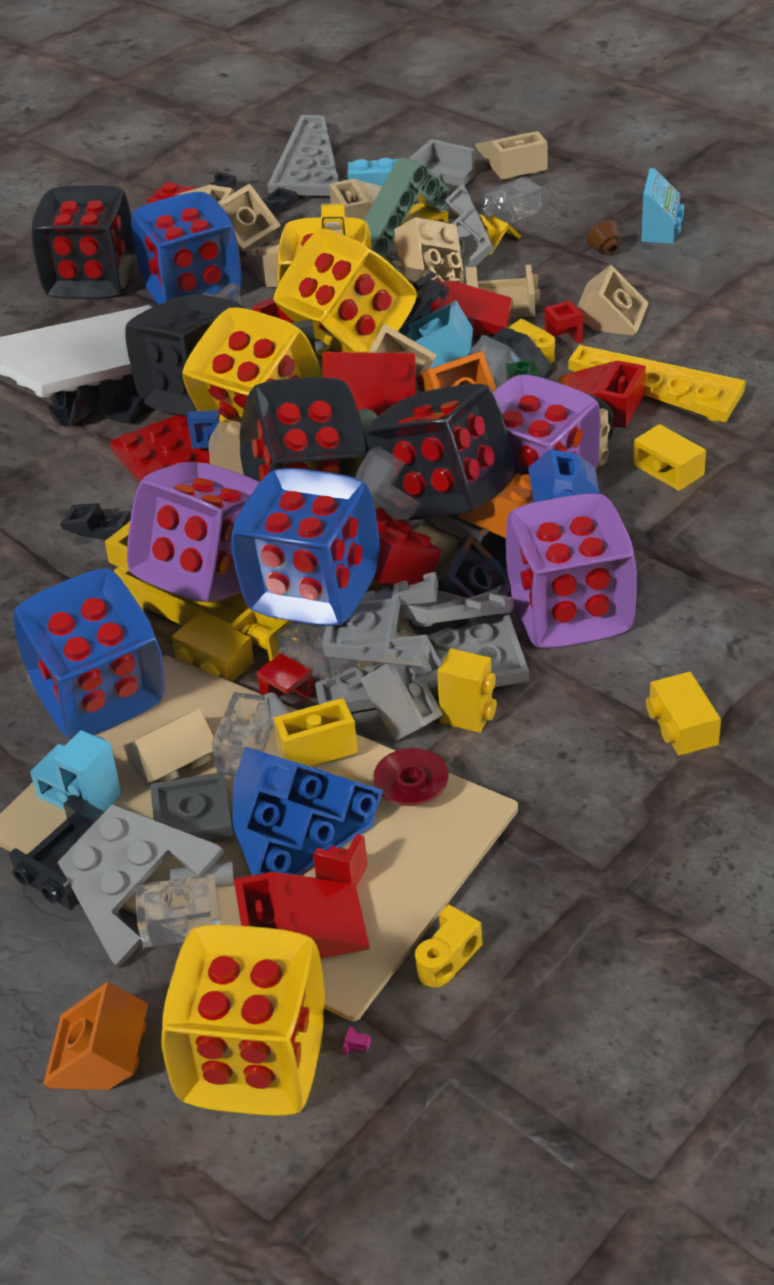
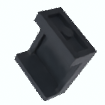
[9,794,104,911]

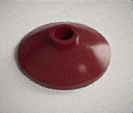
[373,748,449,806]

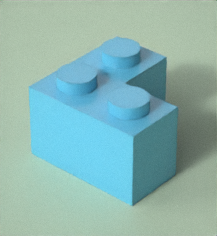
[30,730,122,812]

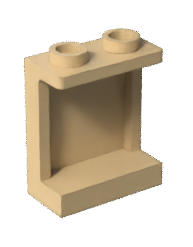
[466,265,540,318]

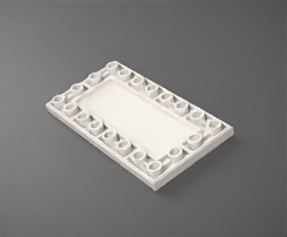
[0,305,152,397]

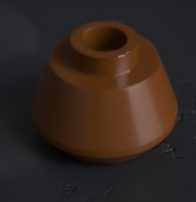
[587,219,622,255]

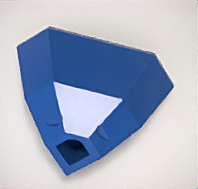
[528,449,599,503]
[232,746,383,876]

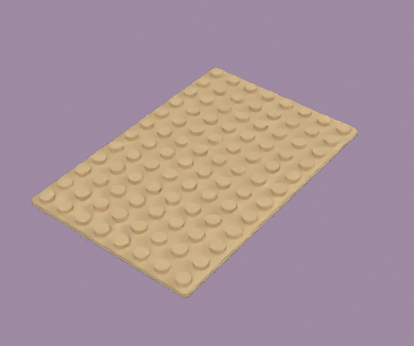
[0,656,518,1021]

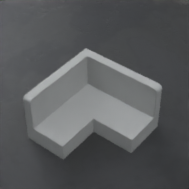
[409,139,475,186]
[360,641,443,741]

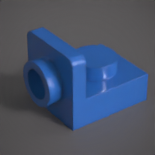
[187,410,220,449]

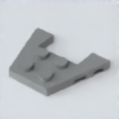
[387,184,494,277]
[322,572,439,666]
[375,584,514,627]
[58,805,224,968]

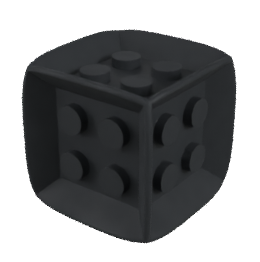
[125,295,244,416]

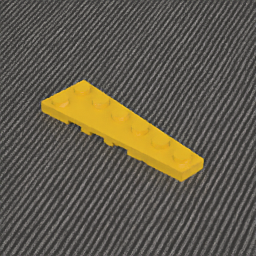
[568,345,746,422]

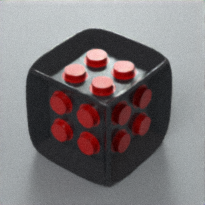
[32,185,135,299]
[239,377,367,482]
[365,384,514,520]

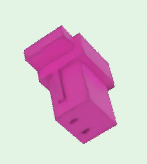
[343,1026,371,1055]

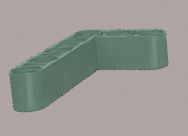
[364,157,452,258]

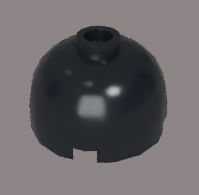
[48,385,100,426]

